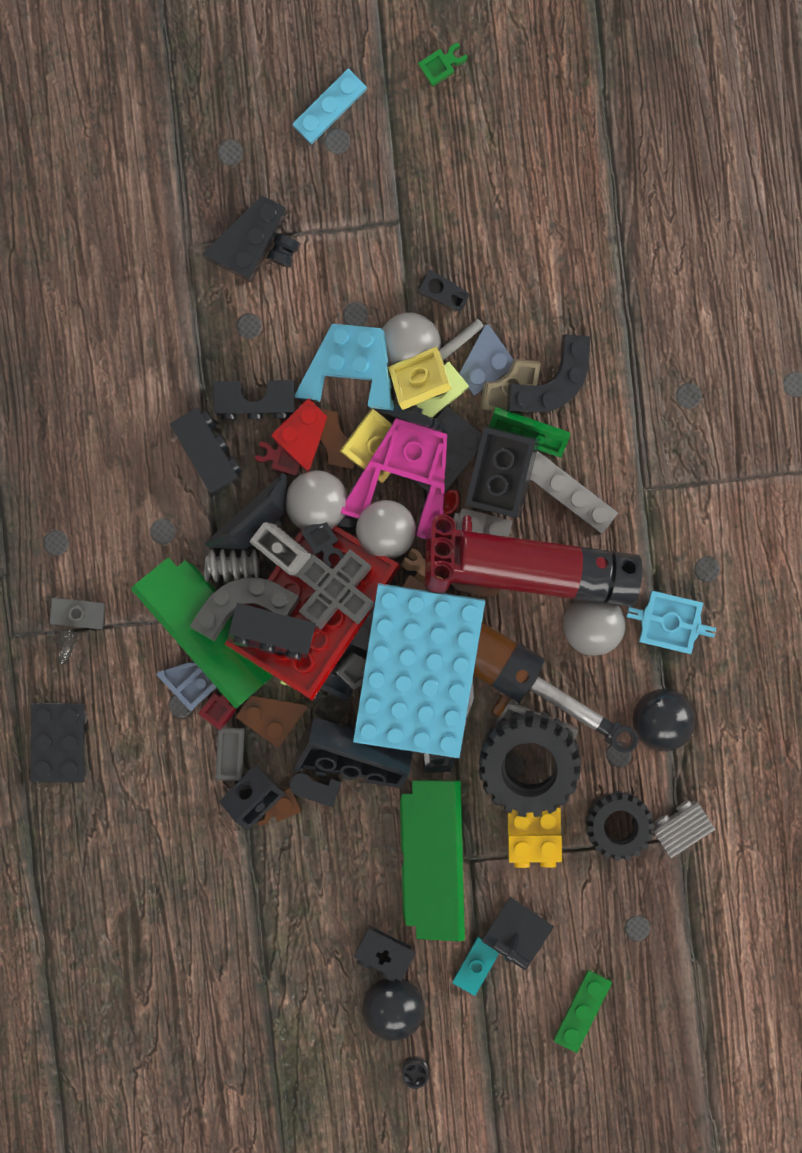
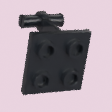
[481,897,554,971]

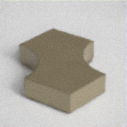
[480,359,541,411]

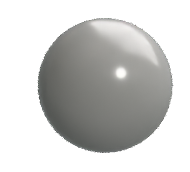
[356,500,416,559]

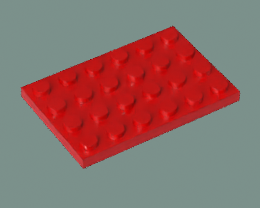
[225,526,401,700]

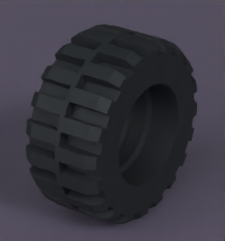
[479,710,581,817]

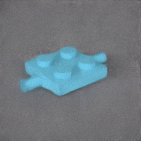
[626,591,716,654]

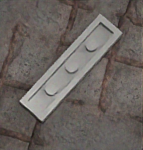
[530,451,618,534]

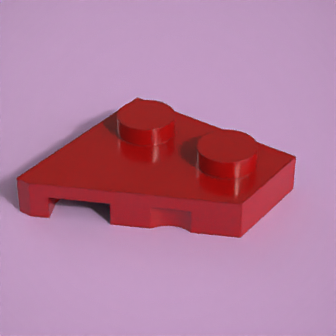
[271,398,327,472]

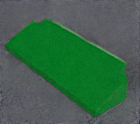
[131,557,273,709]
[400,778,465,942]

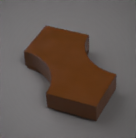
[319,408,355,470]

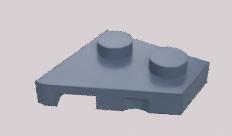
[459,324,513,396]
[156,661,217,711]

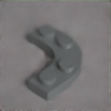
[190,578,301,641]

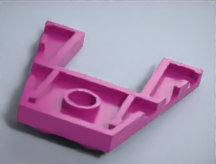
[340,418,447,539]

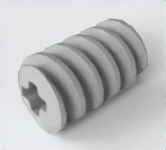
[204,549,260,582]

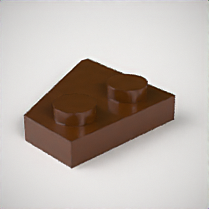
[236,695,308,748]

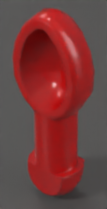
[443,489,460,516]

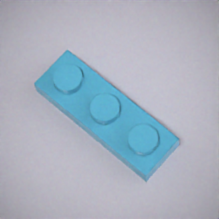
[292,68,367,145]

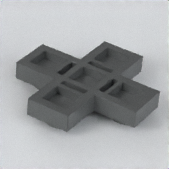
[296,550,375,629]

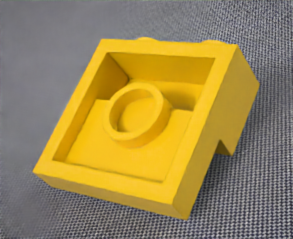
[508,807,562,868]

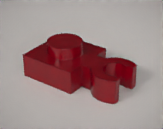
[255,442,300,477]
[198,693,236,731]

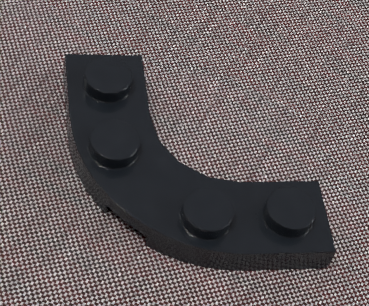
[507,334,591,412]

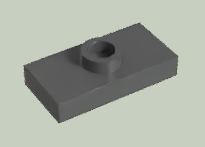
[50,598,106,629]

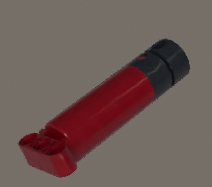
[425,514,643,607]

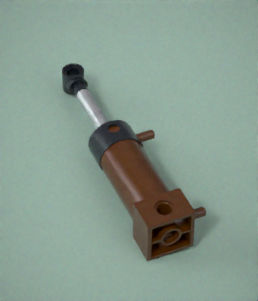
[402,575,638,753]

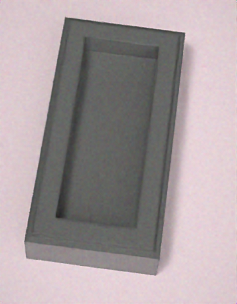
[216,727,245,781]

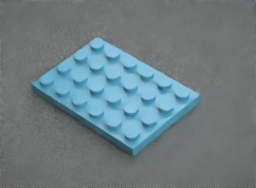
[353,583,485,758]

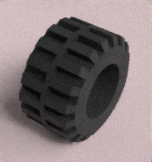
[585,791,654,861]

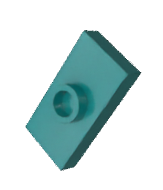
[452,936,499,996]

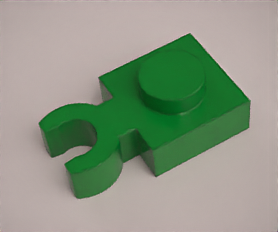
[418,43,467,87]

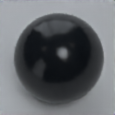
[632,689,696,752]
[362,978,425,1041]

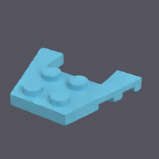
[295,324,394,411]

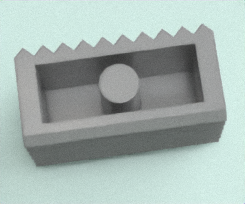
[250,522,313,576]
[652,800,716,858]

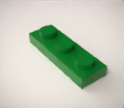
[489,407,571,458]
[553,969,612,1053]

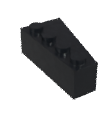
[293,717,413,788]

